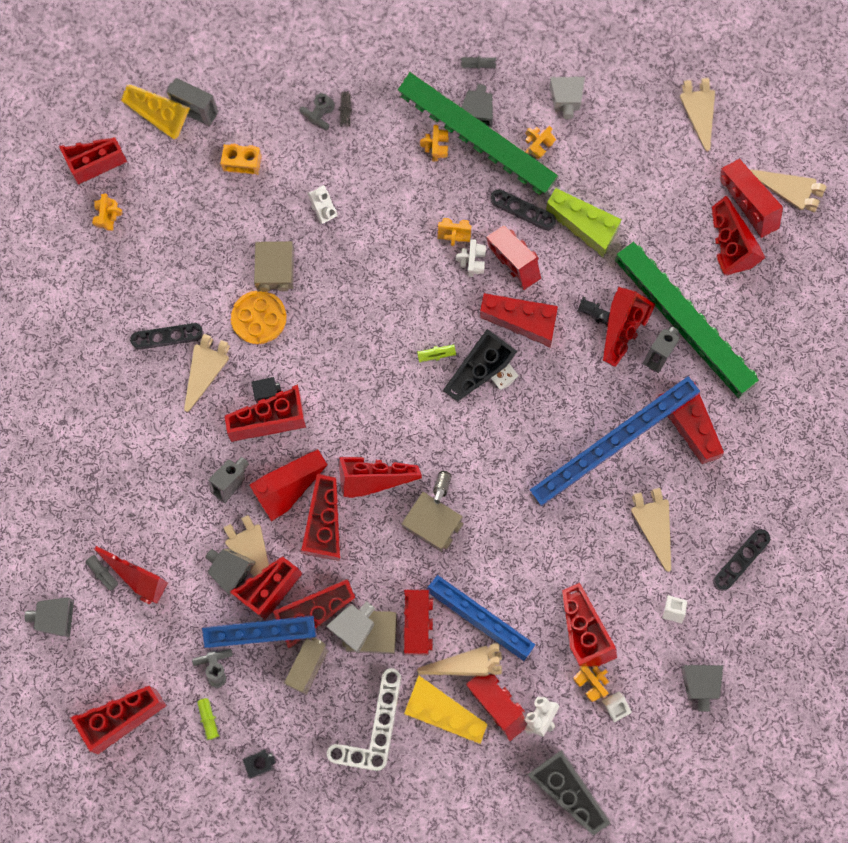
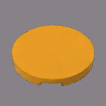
[230,291,287,344]

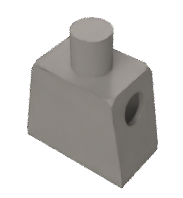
[549,77,585,119]
[327,601,375,653]

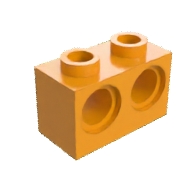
[221,144,262,175]

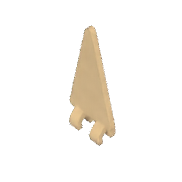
[680,78,715,151]
[750,169,827,213]
[184,334,230,412]
[631,488,671,572]
[224,515,269,577]
[417,643,502,676]

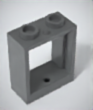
[167,78,219,127]

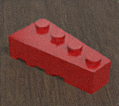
[657,383,724,464]
[70,685,167,755]

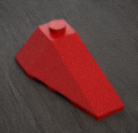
[712,196,765,275]
[603,287,656,367]
[249,449,328,521]
[339,457,422,498]
[94,546,168,605]
[562,583,617,667]

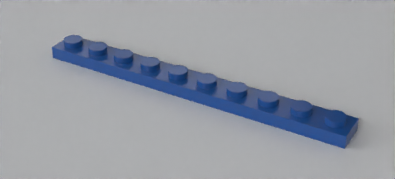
[530,376,700,506]

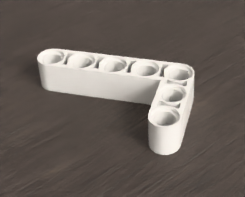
[327,668,401,771]

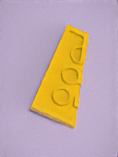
[121,85,190,139]
[404,676,488,744]

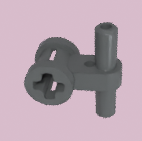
[299,93,335,131]
[192,649,233,688]

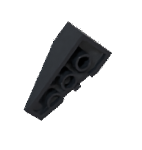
[443,329,518,402]

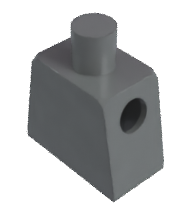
[461,84,493,127]
[643,327,680,373]
[208,457,249,504]
[205,549,256,594]
[25,597,74,638]
[681,665,723,712]

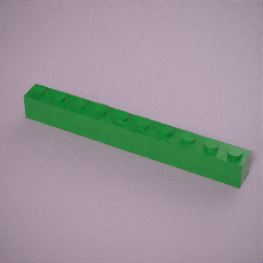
[398,72,559,195]
[615,241,759,399]

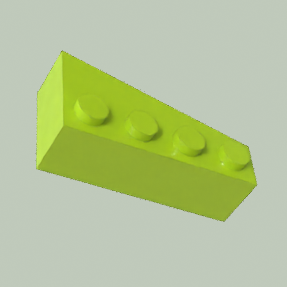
[546,188,622,257]

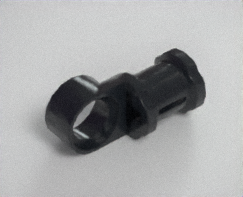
[577,297,610,327]

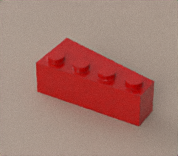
[720,158,783,238]
[480,293,558,348]
[225,384,306,442]
[301,474,340,561]
[273,579,356,649]

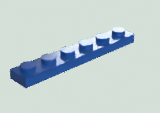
[426,575,536,661]
[202,616,316,648]

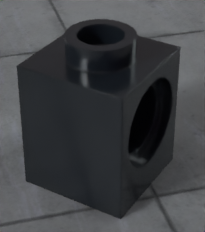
[251,377,281,403]
[242,749,276,779]

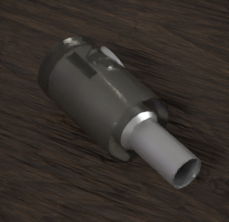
[433,471,452,504]

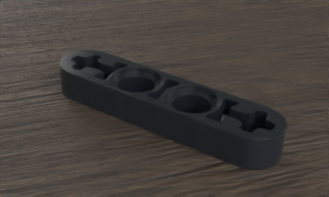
[490,189,556,231]
[130,323,204,350]
[713,529,771,591]

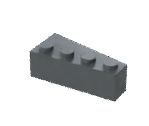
[527,750,611,836]

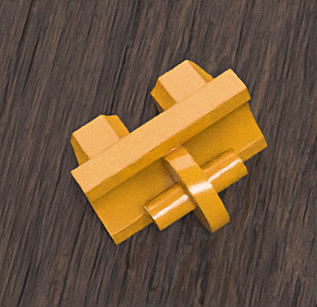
[420,124,449,161]
[525,125,557,160]
[92,193,123,231]
[437,218,472,246]
[573,667,609,703]

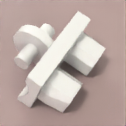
[307,186,338,224]
[456,239,486,277]
[525,697,559,736]

